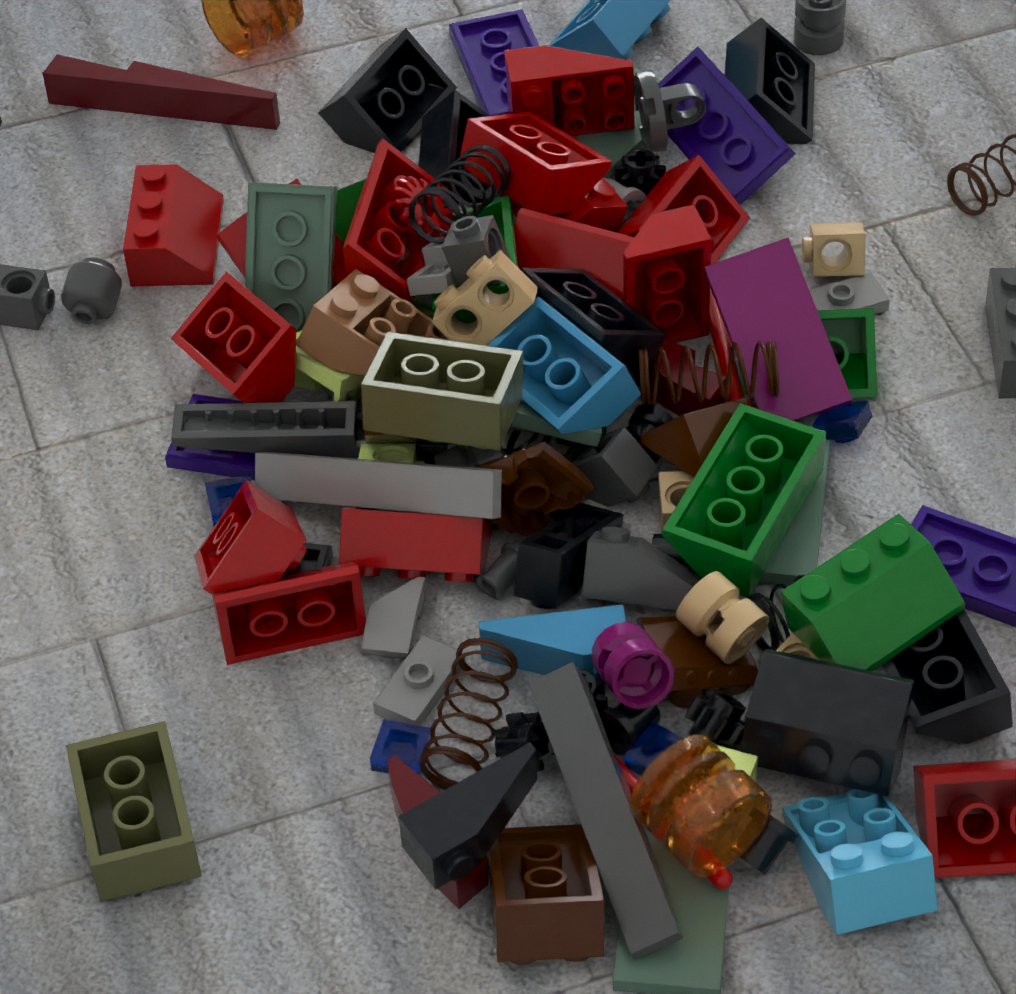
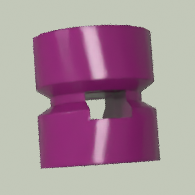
[591,622,674,709]

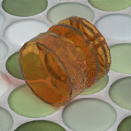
[201,0,304,58]
[630,734,772,877]

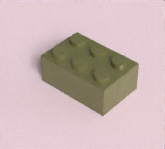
[361,332,523,451]
[66,721,202,902]

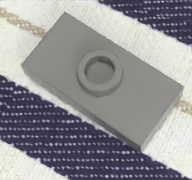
[809,272,890,315]
[373,635,465,732]

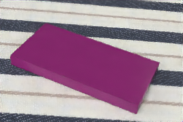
[704,238,852,422]

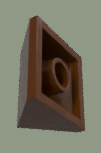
[640,397,749,477]

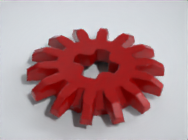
[392,176,455,242]

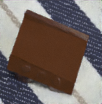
[472,442,594,536]
[636,615,758,709]

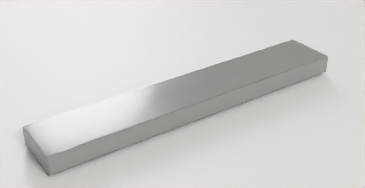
[255,452,502,519]

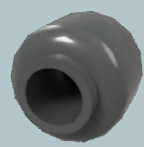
[61,257,122,324]

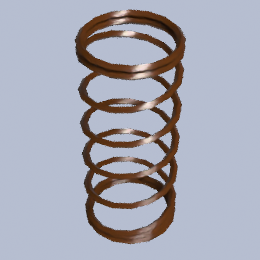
[947,134,1016,216]
[638,340,779,406]
[419,638,518,789]

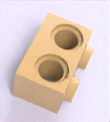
[432,250,538,346]

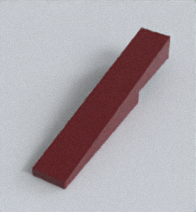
[42,54,280,130]

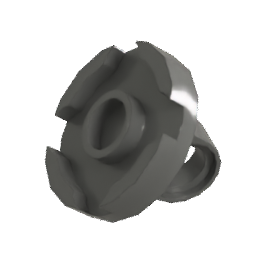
[634,70,706,152]

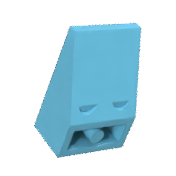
[782,788,938,935]

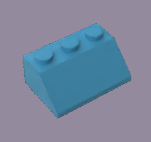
[548,0,671,60]
[487,296,642,434]

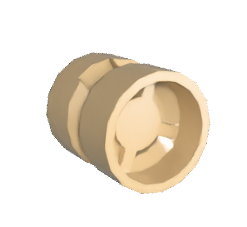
[676,571,769,664]

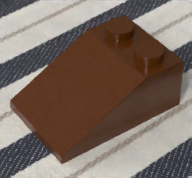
[488,824,604,965]

